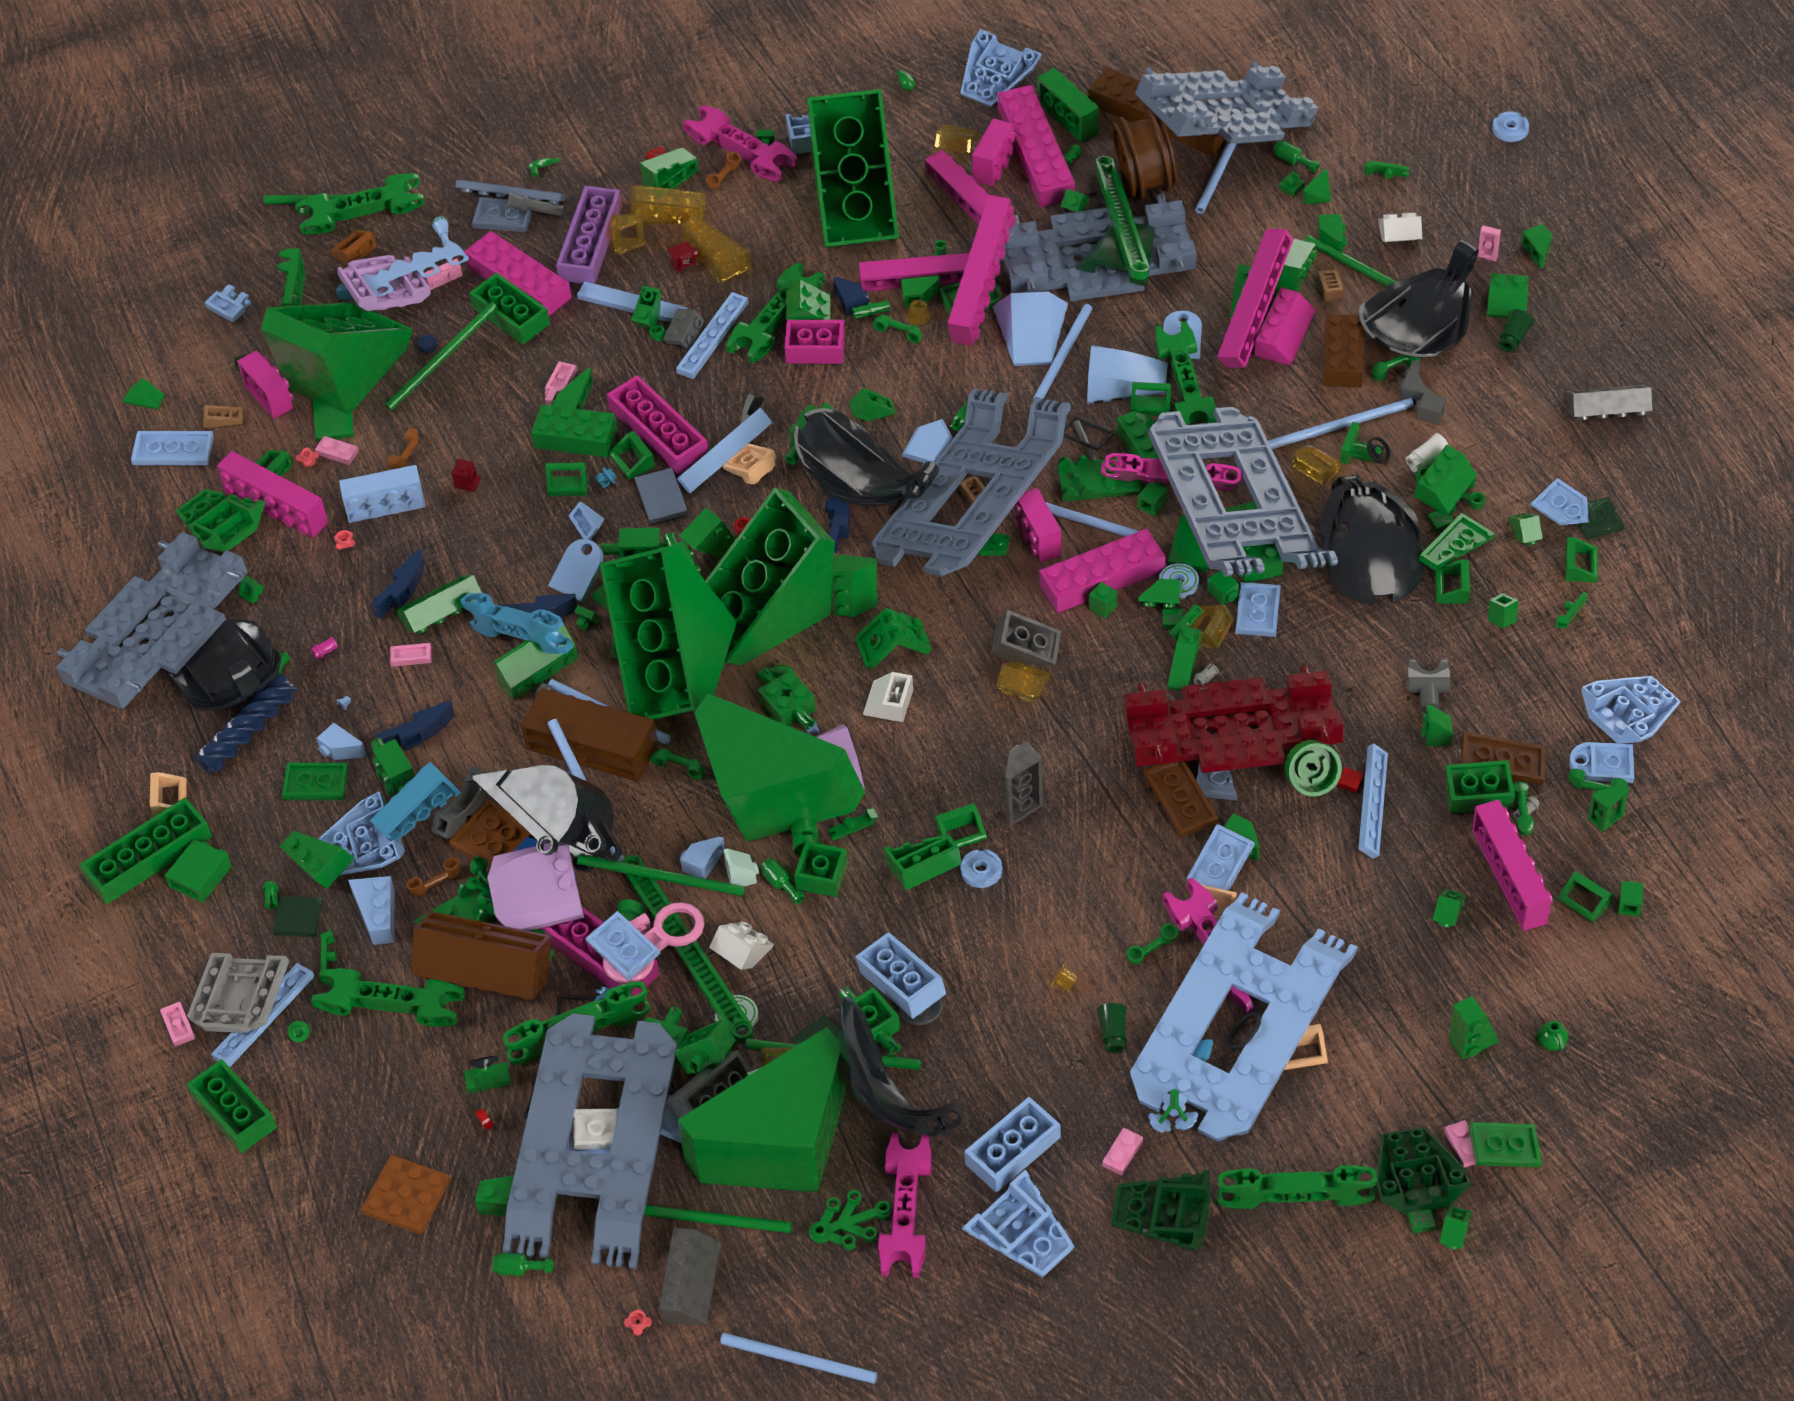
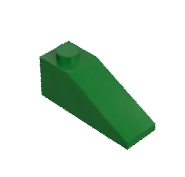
[551,368,594,409]
[1168,626,1201,691]

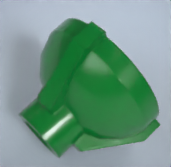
[1535,1021,1568,1051]

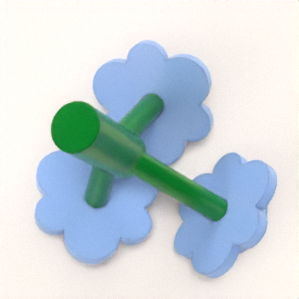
[1148,1089,1198,1132]

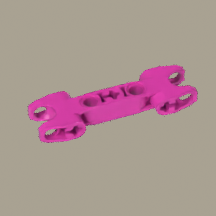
[682,105,798,182]
[1101,453,1242,491]
[1162,877,1254,1014]
[878,1133,932,1278]

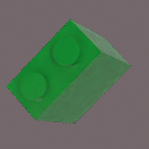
[165,839,232,903]

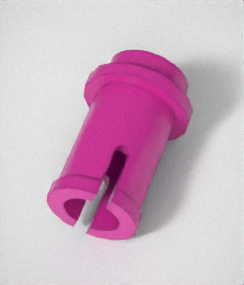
[311,637,338,659]

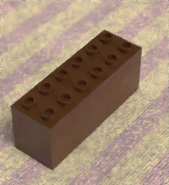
[521,688,658,783]
[411,911,551,1000]

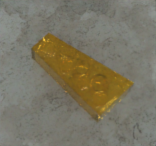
[627,185,705,226]
[681,215,751,283]

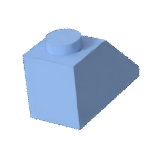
[316,723,366,760]
[680,837,725,879]

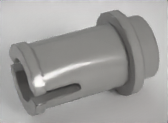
[1194,663,1219,686]
[1513,796,1540,819]

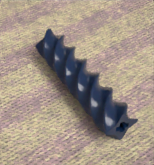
[194,675,298,775]

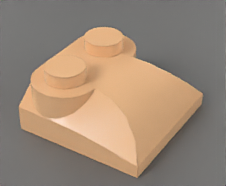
[723,443,776,484]

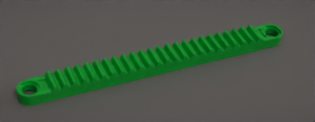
[1095,156,1149,280]
[622,855,754,1044]

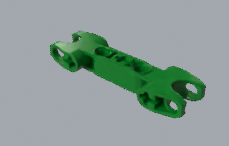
[295,173,425,235]
[726,262,825,363]
[1155,321,1216,425]
[311,968,465,1027]
[502,981,651,1065]
[1217,1165,1377,1209]

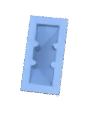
[569,502,604,540]

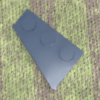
[1197,763,1237,801]

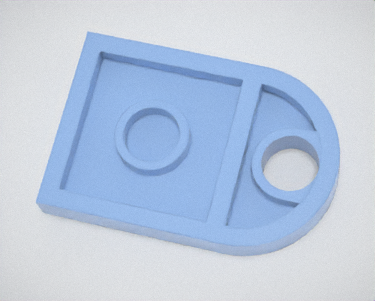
[1163,311,1202,359]
[548,539,604,603]
[1569,742,1634,783]

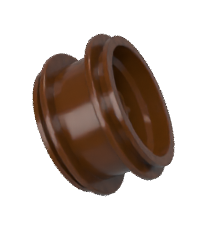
[1111,109,1178,200]

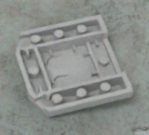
[187,953,289,1033]

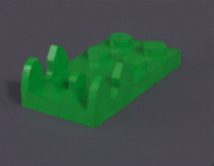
[277,248,306,306]
[1058,455,1140,502]
[414,874,497,925]

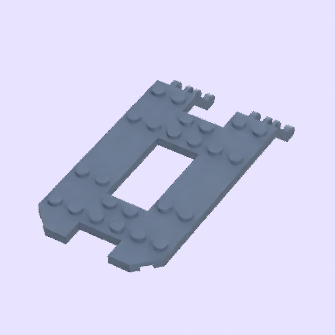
[872,388,1071,576]
[1148,407,1338,576]
[503,1013,677,1269]

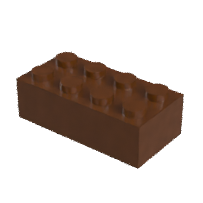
[1323,314,1364,388]

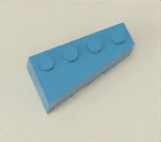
[370,762,461,842]

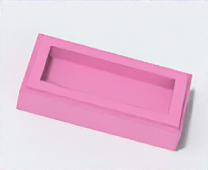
[390,643,432,667]

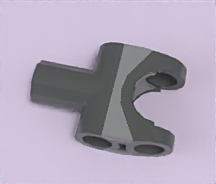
[1407,659,1450,713]

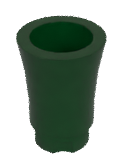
[1498,309,1534,352]
[1096,1003,1127,1054]

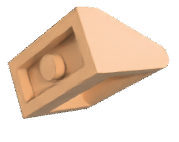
[150,772,187,817]
[1284,1024,1328,1070]

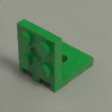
[855,608,932,670]

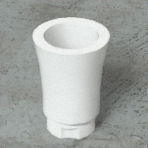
[1406,433,1448,473]

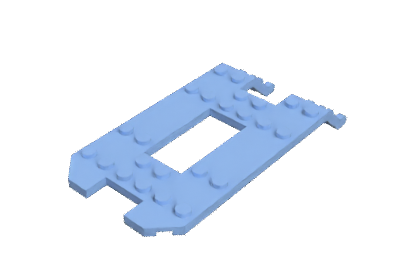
[1130,892,1358,1142]

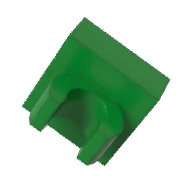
[756,129,775,146]
[1278,171,1305,197]
[238,576,264,603]
[574,605,600,631]

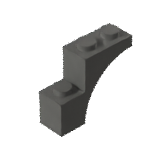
[1398,360,1446,425]
[431,766,488,839]

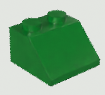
[1487,273,1529,318]

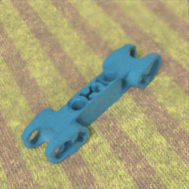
[461,593,573,654]

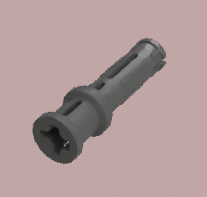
[507,192,563,217]

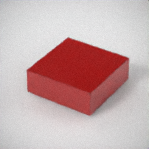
[1337,767,1364,793]

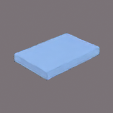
[1235,582,1281,637]
[1187,824,1255,891]
[585,911,661,981]

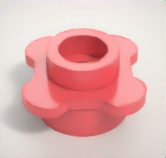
[296,448,319,467]
[334,530,355,550]
[624,1309,652,1335]

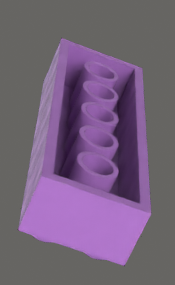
[556,186,623,284]

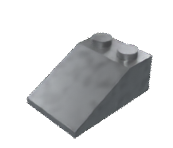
[991,610,1061,666]

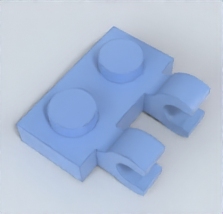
[205,284,251,323]

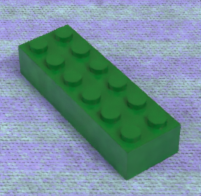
[79,797,212,905]

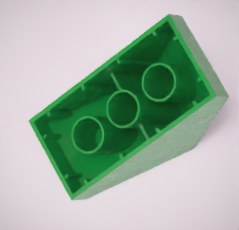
[807,89,899,248]
[261,302,413,414]
[706,487,835,666]
[600,546,736,720]
[694,693,866,842]
[678,1027,846,1192]

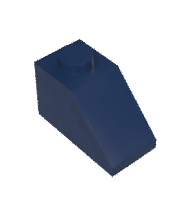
[833,277,869,316]

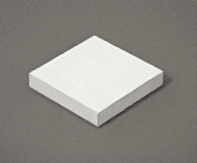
[573,1109,618,1150]

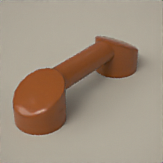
[706,151,741,190]
[387,427,419,470]
[406,858,461,895]

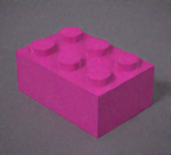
[972,119,1016,187]
[785,320,845,364]
[237,350,293,419]
[1014,488,1061,562]

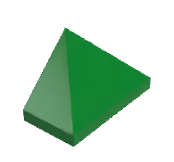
[1302,169,1331,205]
[122,378,165,410]

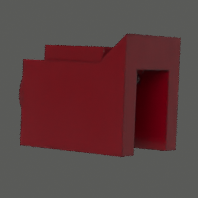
[668,241,698,275]
[451,459,481,492]

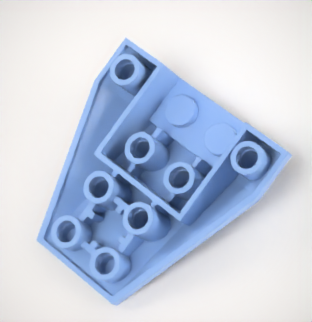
[960,29,1042,107]
[1581,676,1681,744]
[318,792,405,876]

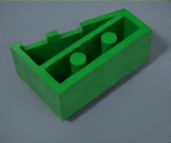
[640,147,699,199]
[1274,239,1317,297]
[679,507,736,558]
[279,831,355,889]
[883,834,961,890]
[1448,996,1500,1059]
[475,1175,514,1217]

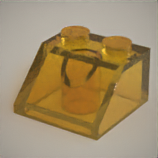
[996,661,1052,702]

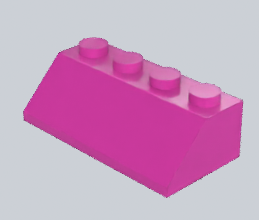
[1255,288,1316,366]

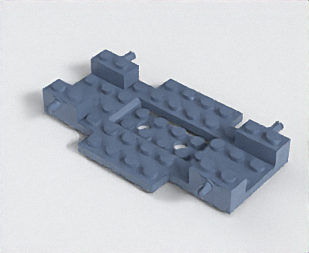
[1135,61,1319,144]
[1003,194,1197,301]
[56,532,248,709]

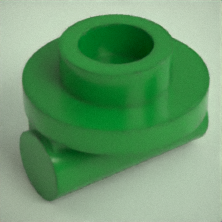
[288,1021,311,1042]

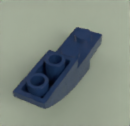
[825,494,850,553]
[371,549,424,619]
[500,593,578,618]
[376,700,455,751]

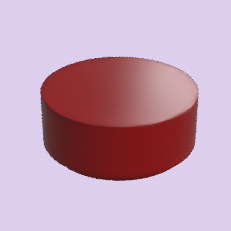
[734,517,751,536]
[475,1108,494,1130]

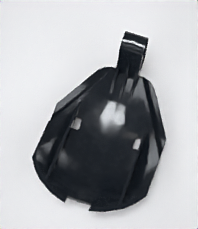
[1359,239,1479,357]
[794,408,939,506]
[1320,475,1425,605]
[169,619,282,711]
[838,997,964,1136]

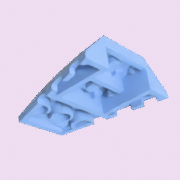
[993,292,1068,366]
[1087,345,1168,405]
[962,1169,1075,1278]

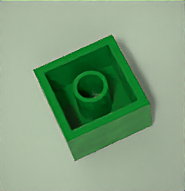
[786,279,830,320]
[794,841,848,898]

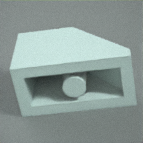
[723,849,759,886]

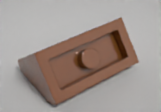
[329,230,376,266]

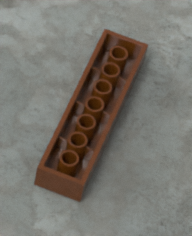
[1088,67,1226,156]

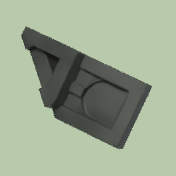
[741,393,765,423]

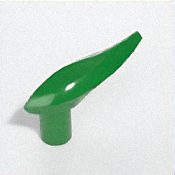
[527,158,561,177]

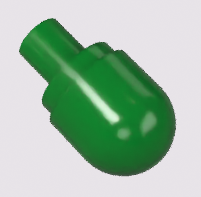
[897,70,915,91]
[767,665,794,678]

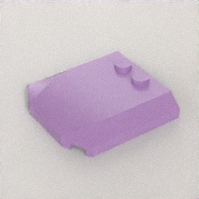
[338,255,430,311]
[488,842,584,931]

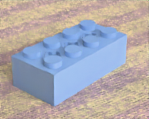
[339,465,426,523]
[855,932,946,1019]
[964,1097,1061,1193]

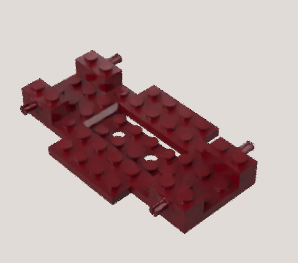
[1124,664,1344,773]

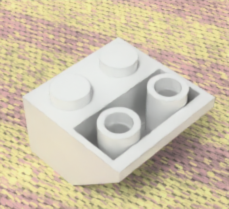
[1378,213,1422,242]
[863,672,913,722]
[709,921,774,970]

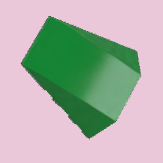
[175,489,265,552]

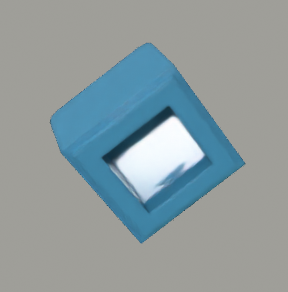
[336,284,354,299]
[1192,1039,1213,1062]

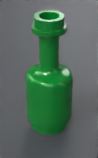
[1273,140,1320,173]
[760,858,805,905]
[493,1253,554,1276]

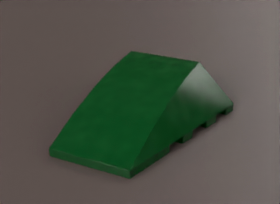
[1076,223,1155,287]
[1110,1170,1211,1251]

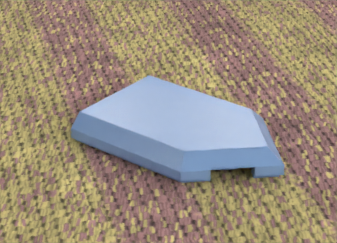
[902,419,953,463]
[1530,478,1588,525]

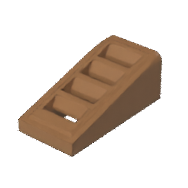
[1318,269,1344,301]
[203,405,243,428]
[958,475,985,505]

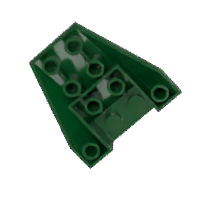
[1376,1127,1471,1214]

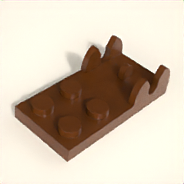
[1461,731,1545,785]
[1144,761,1219,838]

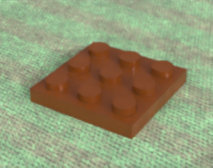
[449,799,534,870]
[360,1155,451,1235]

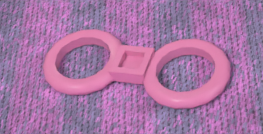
[603,902,704,984]

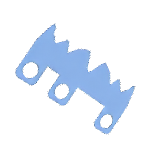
[364,240,469,297]

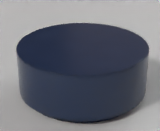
[417,335,437,353]

